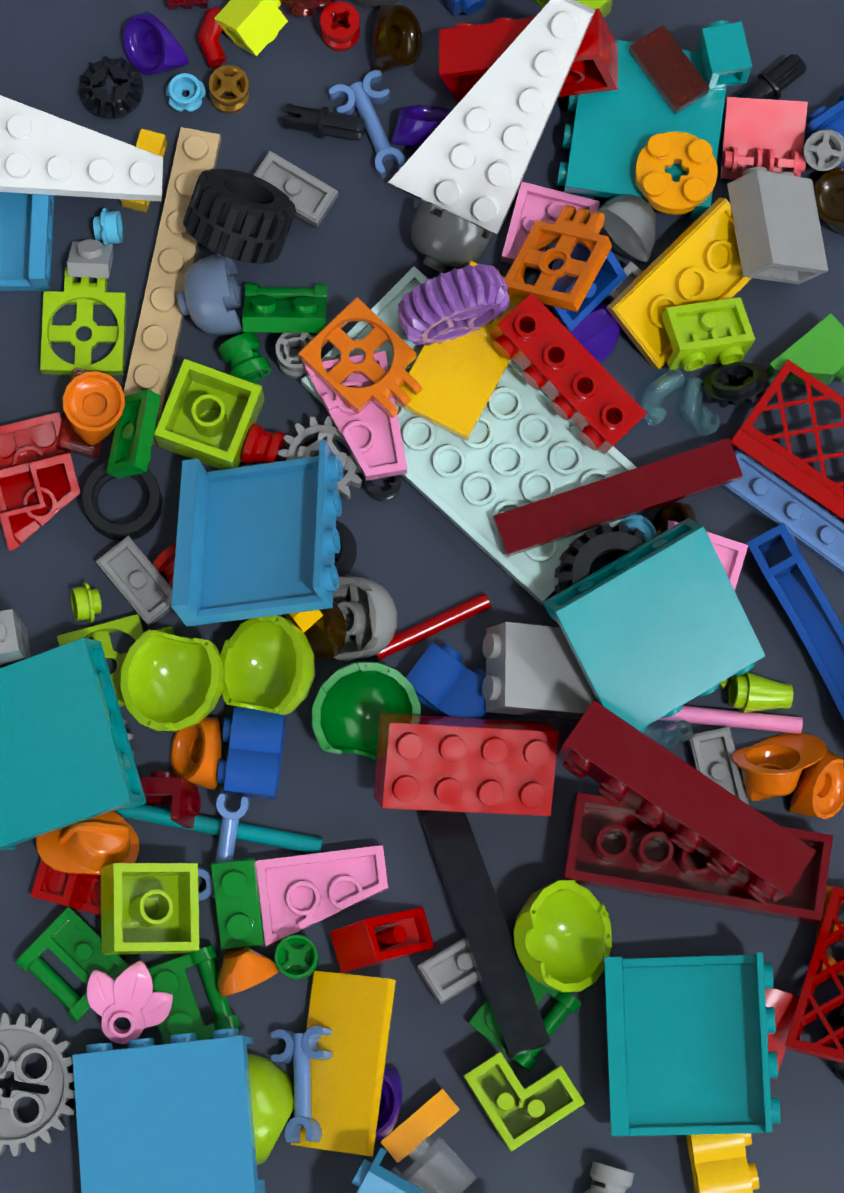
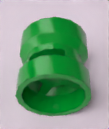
[218,332,272,384]
[275,934,319,980]

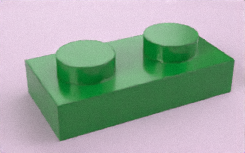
[106,389,161,479]
[211,857,265,950]

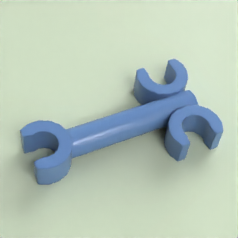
[328,70,405,179]
[198,792,250,901]
[271,1026,333,1143]

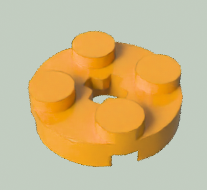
[634,131,718,215]

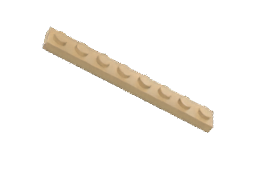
[124,127,221,445]

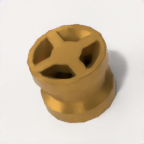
[209,65,249,114]

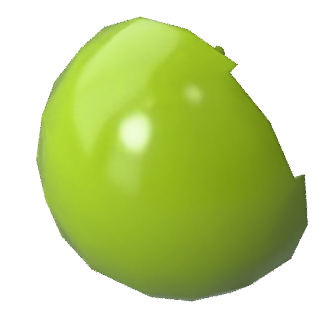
[220,615,315,715]
[120,630,224,732]
[513,880,612,992]
[248,1053,294,1165]

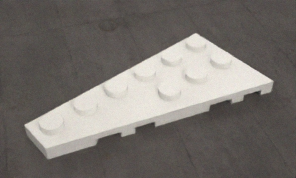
[388,0,595,234]
[0,95,163,202]

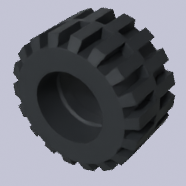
[183,169,296,264]
[554,524,646,594]

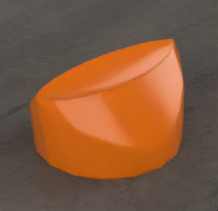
[63,371,125,446]
[170,716,222,791]
[789,749,844,819]
[218,947,279,996]

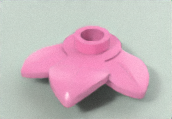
[87,960,173,1044]

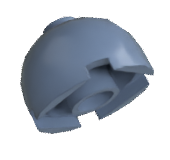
[178,253,245,336]

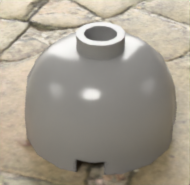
[333,576,397,661]

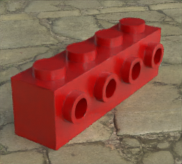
[490,293,647,454]

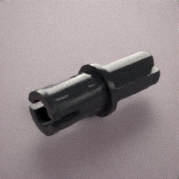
[737,54,807,100]
[283,103,365,141]

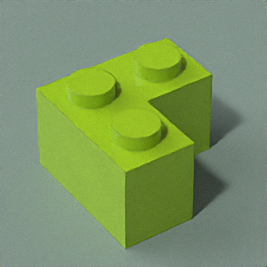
[462,1052,585,1152]

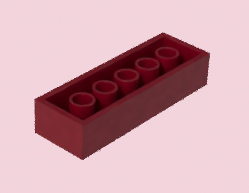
[558,700,816,903]
[561,792,833,924]

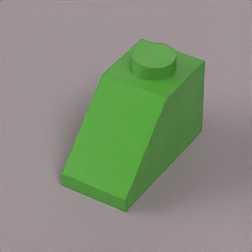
[766,313,844,385]

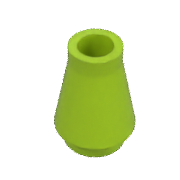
[728,672,793,713]

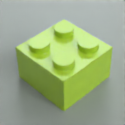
[154,359,265,470]
[101,863,199,955]

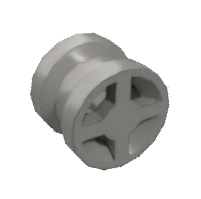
[804,129,844,171]

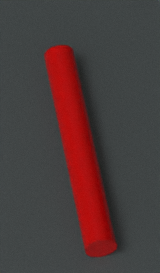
[376,593,491,661]

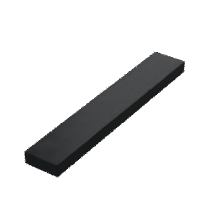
[420,811,551,1059]

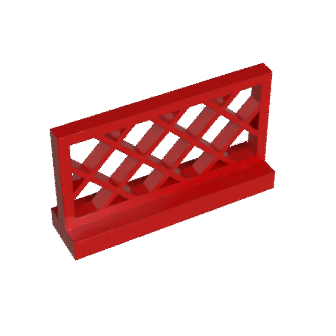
[730,360,844,520]
[785,886,844,1063]

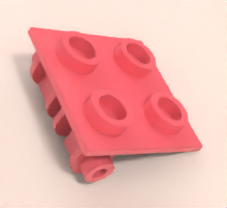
[720,97,808,179]

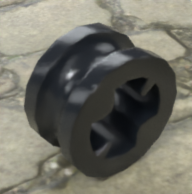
[364,475,401,502]

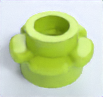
[70,582,101,623]

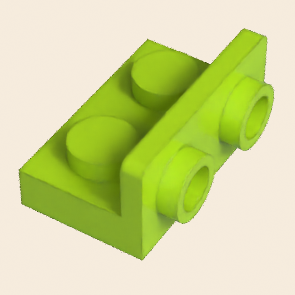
[661,297,756,371]

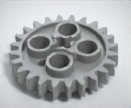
[0,1013,76,1157]

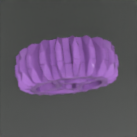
[397,264,510,346]

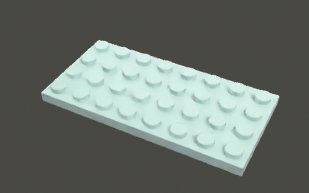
[301,266,637,605]

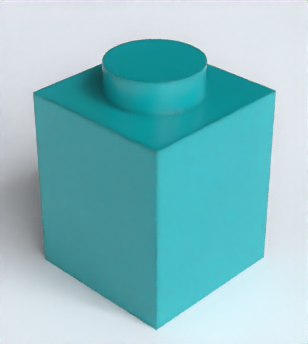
[697,20,752,90]

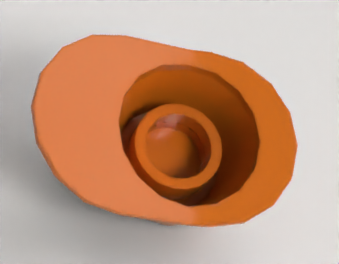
[732,733,827,801]
[36,811,140,875]

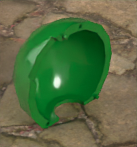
[312,661,421,761]

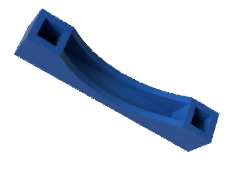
[747,522,844,720]

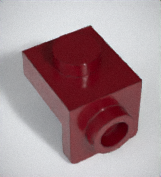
[140,771,201,828]

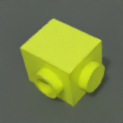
[214,0,288,56]

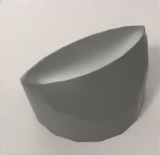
[597,194,658,262]

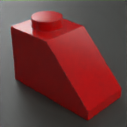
[330,907,435,973]

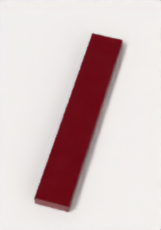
[493,438,743,557]

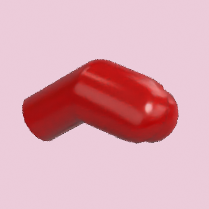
[197,7,227,68]

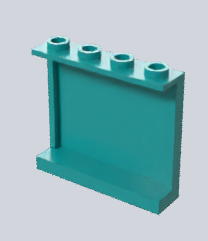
[557,40,726,220]
[543,518,765,733]
[0,638,147,850]
[604,952,781,1137]

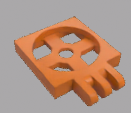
[504,205,612,312]
[298,297,422,418]

